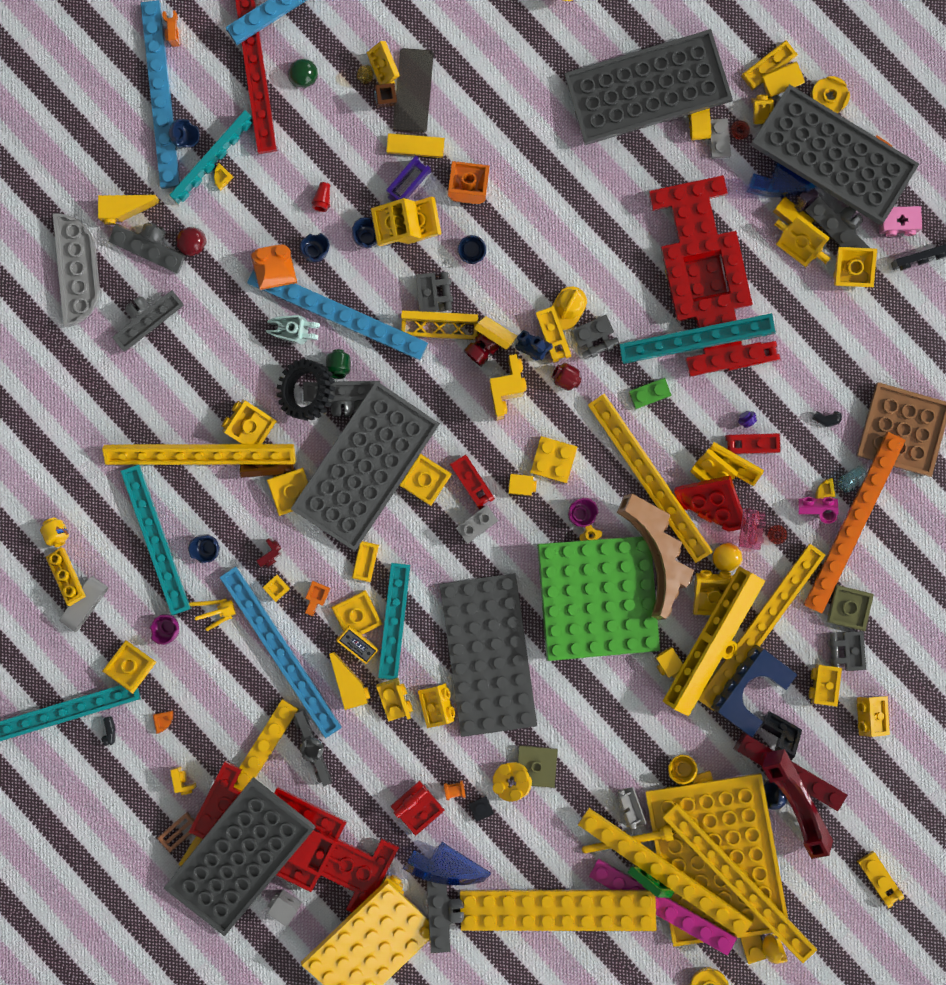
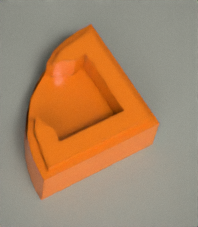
[153,711,173,734]

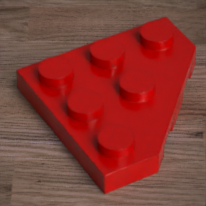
[674,475,748,532]

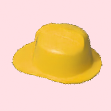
[552,286,587,330]

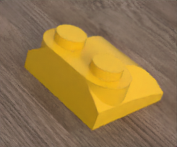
[833,247,877,287]

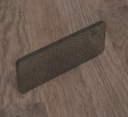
[393,48,434,133]

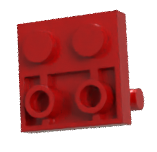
[390,780,445,836]

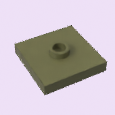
[826,585,874,631]
[518,745,558,788]

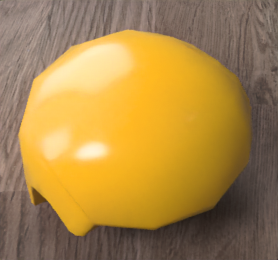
[712,542,743,572]
[668,755,698,785]
[762,933,788,964]

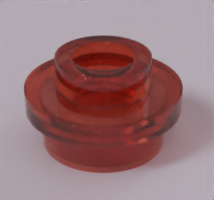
[730,120,750,140]
[768,525,787,544]

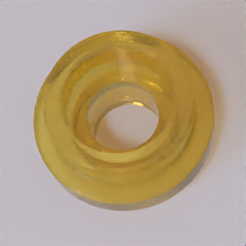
[357,65,374,84]

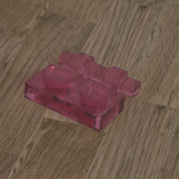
[738,508,767,551]

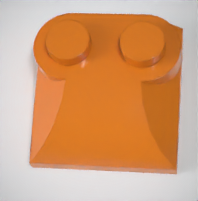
[448,161,490,204]
[251,244,297,290]

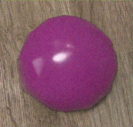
[568,498,599,527]
[150,614,179,645]

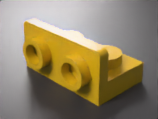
[366,41,400,85]
[690,448,739,481]
[809,664,842,707]
[376,678,413,722]
[418,683,455,728]
[857,696,890,737]

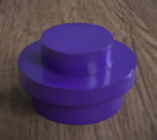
[738,411,757,428]

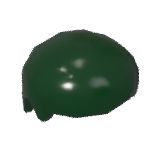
[288,59,318,88]

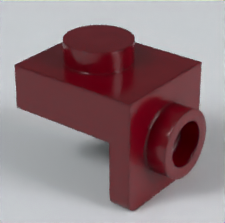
[257,538,282,568]

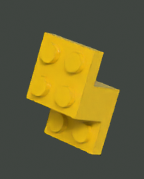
[371,196,442,246]
[489,354,527,421]

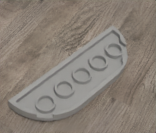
[53,213,100,328]

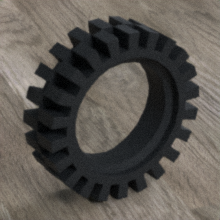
[276,359,335,421]

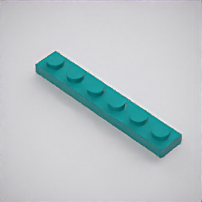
[170,110,253,205]
[378,563,411,680]

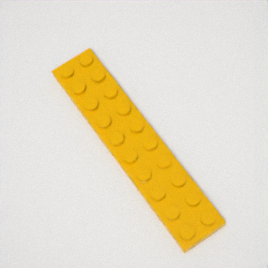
[460,890,656,931]

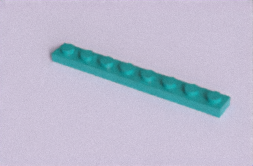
[620,313,776,364]
[121,465,191,615]
[0,685,141,741]

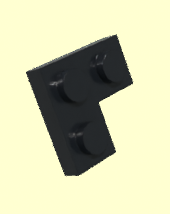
[761,711,802,760]

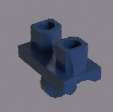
[515,330,553,361]

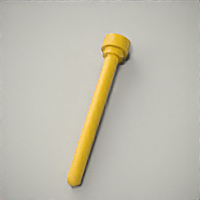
[582,825,674,854]

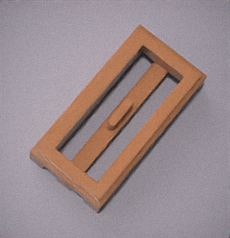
[157,812,195,853]

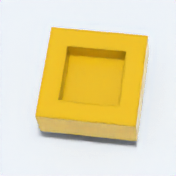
[263,575,290,602]

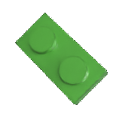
[629,378,672,410]

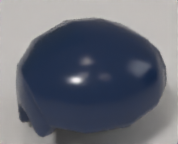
[168,119,200,148]
[352,217,377,249]
[299,233,330,262]
[458,235,487,264]
[188,534,220,563]
[764,780,787,810]

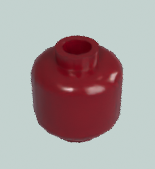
[552,363,582,391]

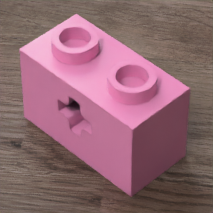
[879,206,922,237]

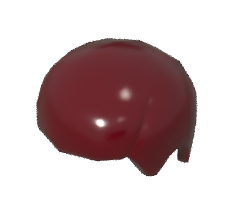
[176,227,207,256]

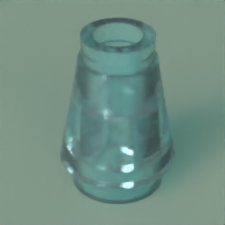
[837,466,866,493]

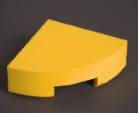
[214,163,234,191]
[815,478,836,499]

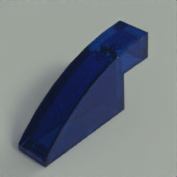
[746,162,820,197]
[402,842,491,885]

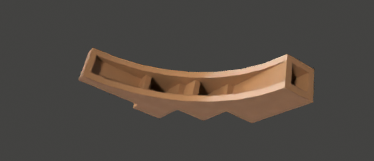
[617,494,694,620]

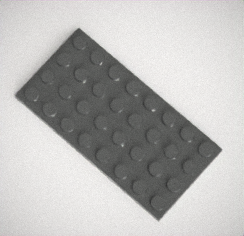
[564,29,733,145]
[750,84,919,226]
[291,381,440,551]
[440,573,537,737]
[163,777,316,936]

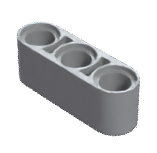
[59,576,108,632]

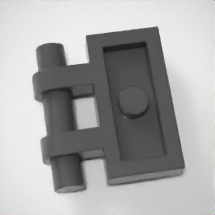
[416,272,453,312]
[571,315,620,359]
[828,631,867,671]

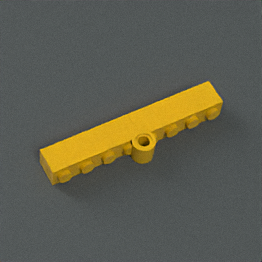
[662,566,765,716]

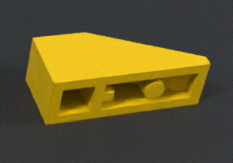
[98,195,159,225]
[329,652,371,710]

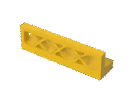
[401,311,478,340]

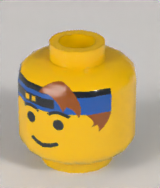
[40,518,69,547]

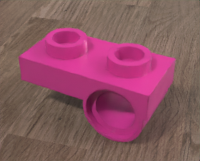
[799,497,838,524]

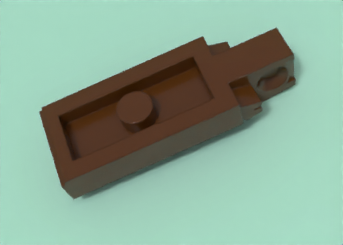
[240,464,294,478]

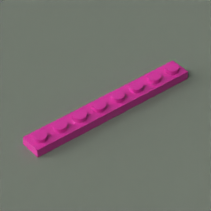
[589,858,737,956]

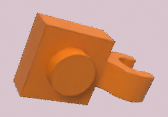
[162,10,180,47]
[305,581,331,616]

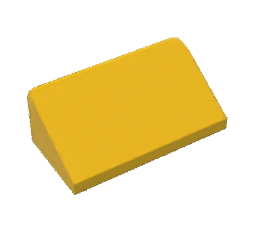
[762,62,805,97]
[773,197,814,224]

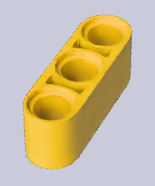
[688,108,711,140]

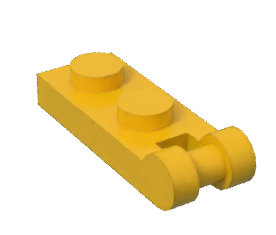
[535,306,571,363]
[857,851,905,908]

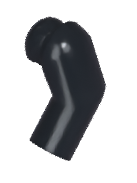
[812,411,842,427]
[101,716,116,746]

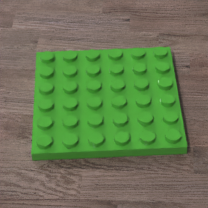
[537,536,660,661]

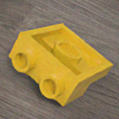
[221,399,277,444]
[693,570,733,615]

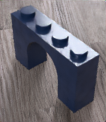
[711,645,797,737]

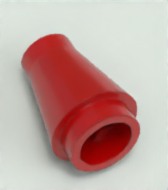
[311,182,331,212]

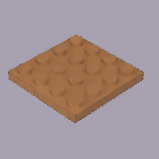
[856,382,946,477]

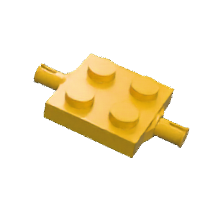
[774,215,831,267]

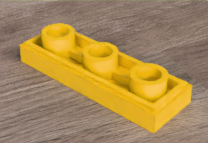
[46,547,86,606]

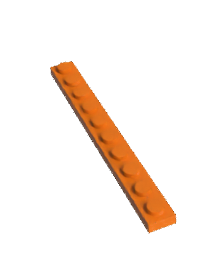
[804,432,906,613]

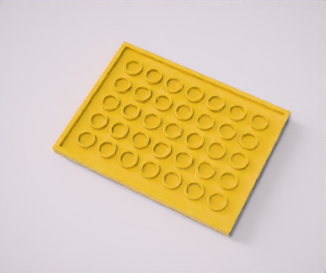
[645,773,788,947]

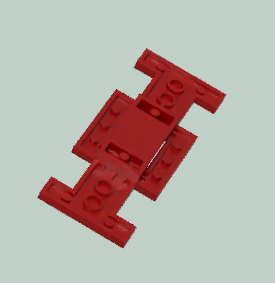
[649,175,765,377]
[189,761,399,912]

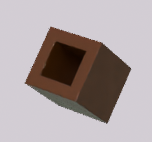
[373,83,397,108]

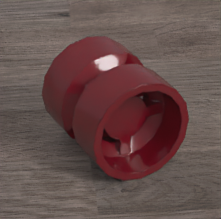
[463,333,499,367]

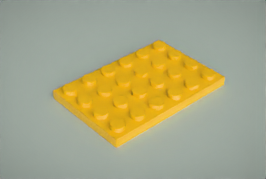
[301,880,430,985]

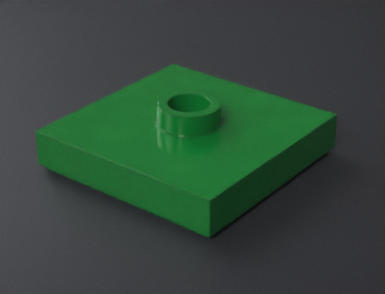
[627,867,675,898]

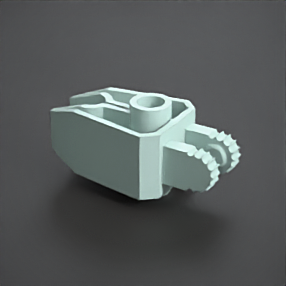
[266,315,320,345]

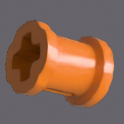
[444,780,466,800]

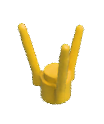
[189,598,236,631]

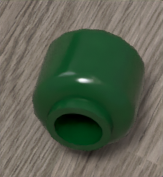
[326,349,351,379]

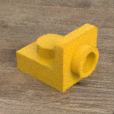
[751,94,774,124]
[170,766,197,795]

